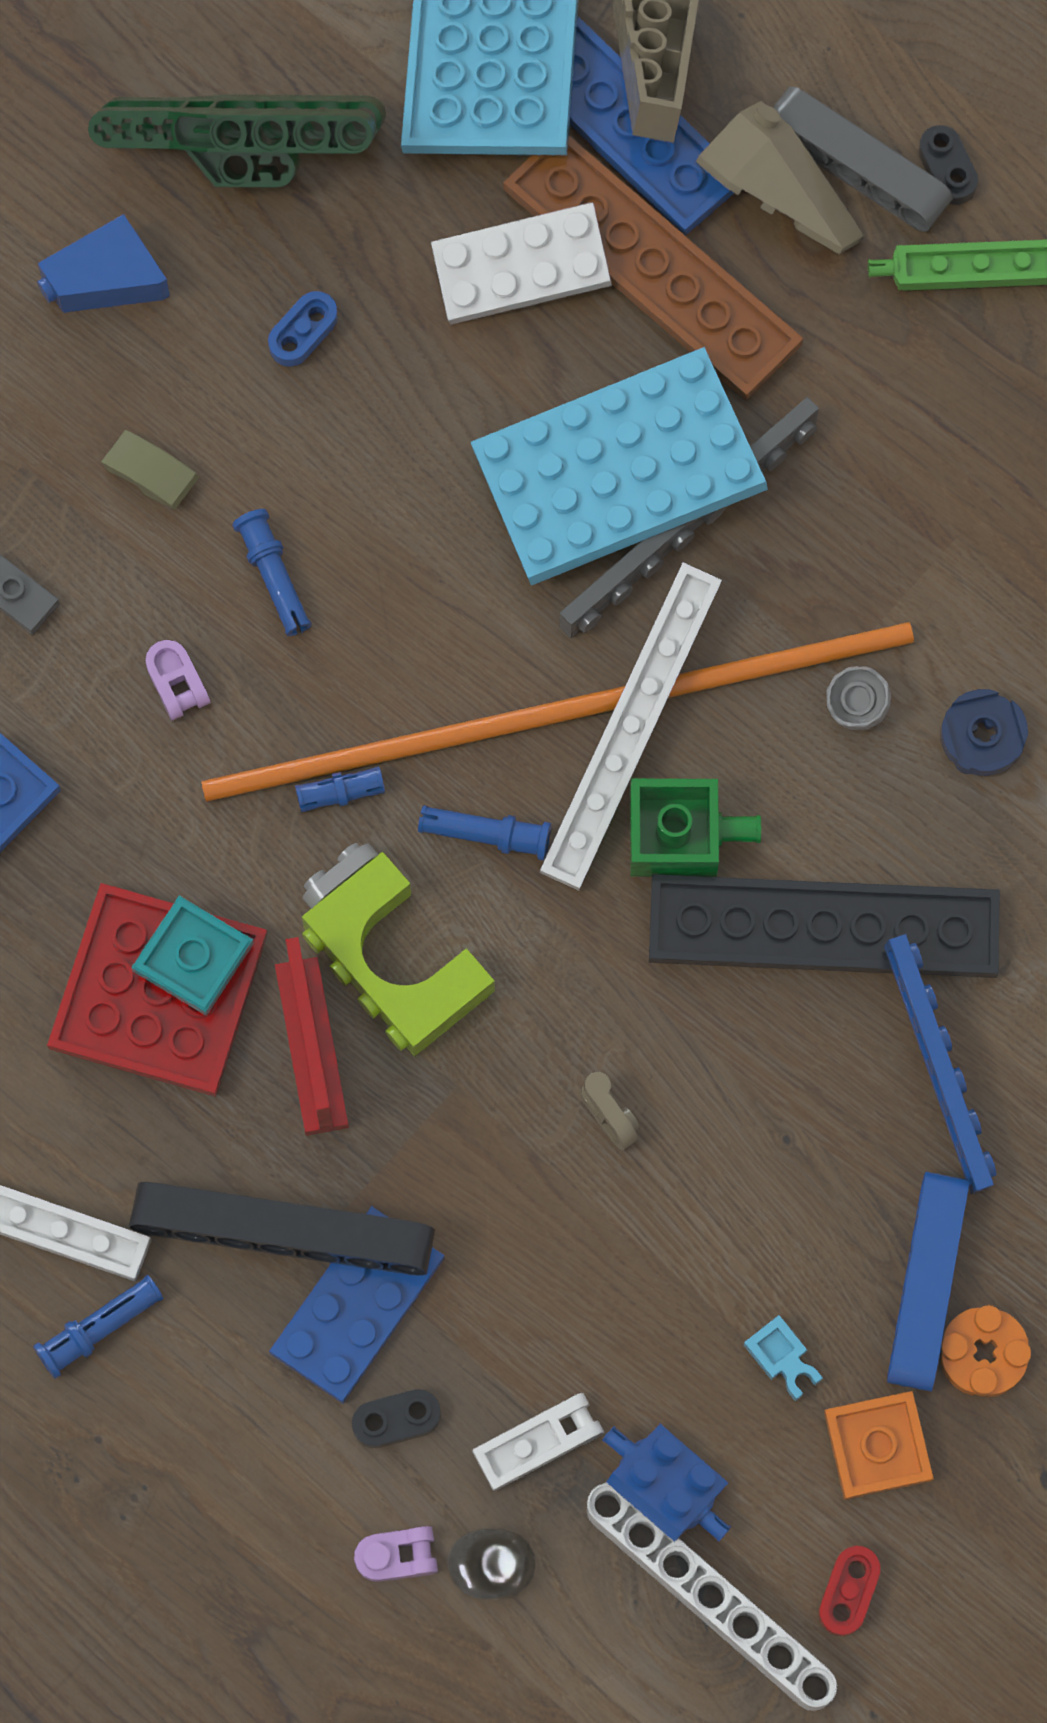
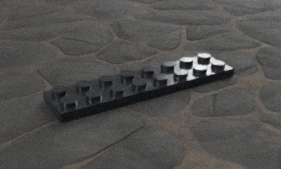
[649,874,1000,978]

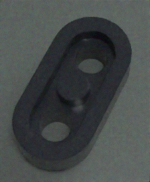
[919,125,978,205]
[352,1389,441,1448]

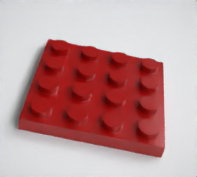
[47,883,268,1097]

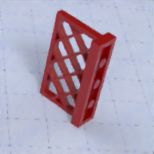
[275,937,349,1136]

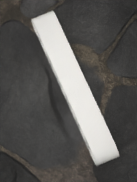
[587,1483,837,1711]

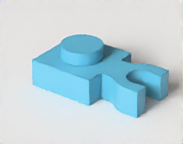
[744,1315,823,1401]

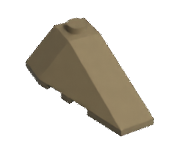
[696,101,864,255]

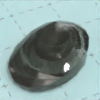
[448,1528,536,1600]

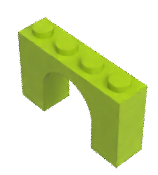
[302,852,495,1057]

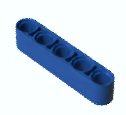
[887,1171,969,1392]

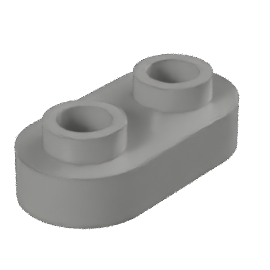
[303,843,378,909]

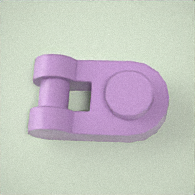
[145,640,211,721]
[354,1526,438,1582]

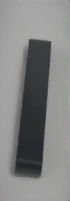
[129,1182,435,1276]

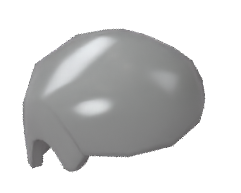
[826,666,891,730]

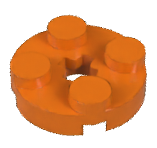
[940,1305,1031,1397]

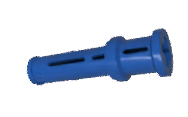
[232,509,312,636]
[418,805,552,861]
[33,1275,164,1379]

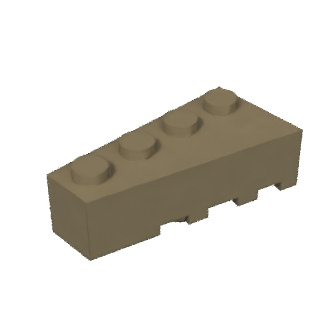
[613,0,699,143]

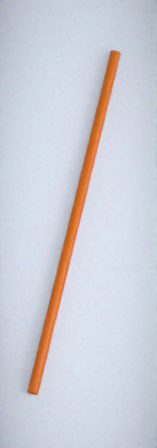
[201,622,914,802]

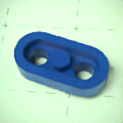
[268,291,338,366]

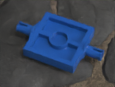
[602,1424,731,1542]

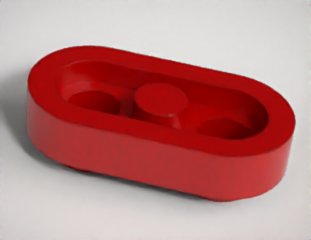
[818,1546,881,1636]

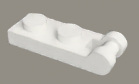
[472,1393,605,1492]

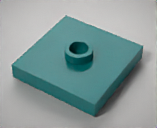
[131,896,254,1016]

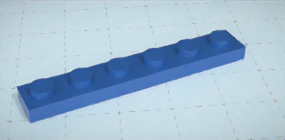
[884,934,996,1194]

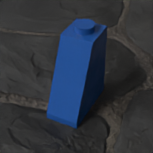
[37,214,170,313]

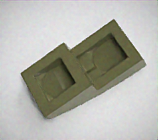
[101,430,199,510]

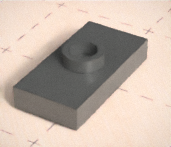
[0,555,60,636]

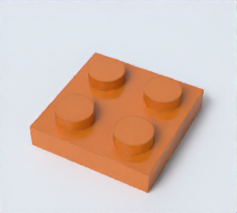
[824,1391,933,1500]

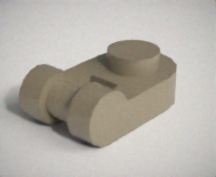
[580,1072,640,1151]

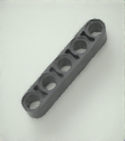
[773,86,953,232]

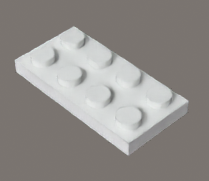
[431,202,612,325]

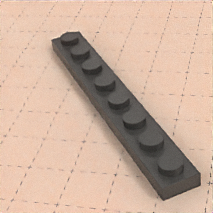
[559,397,819,638]

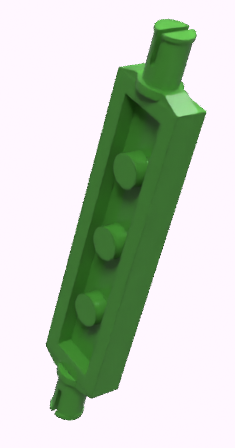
[868,240,1047,291]

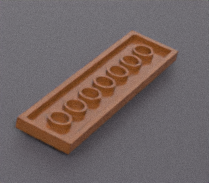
[503,136,804,401]

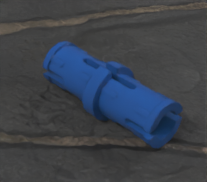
[295,766,385,813]

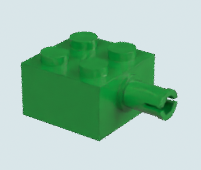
[630,778,761,877]

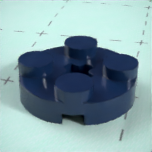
[940,689,1028,776]

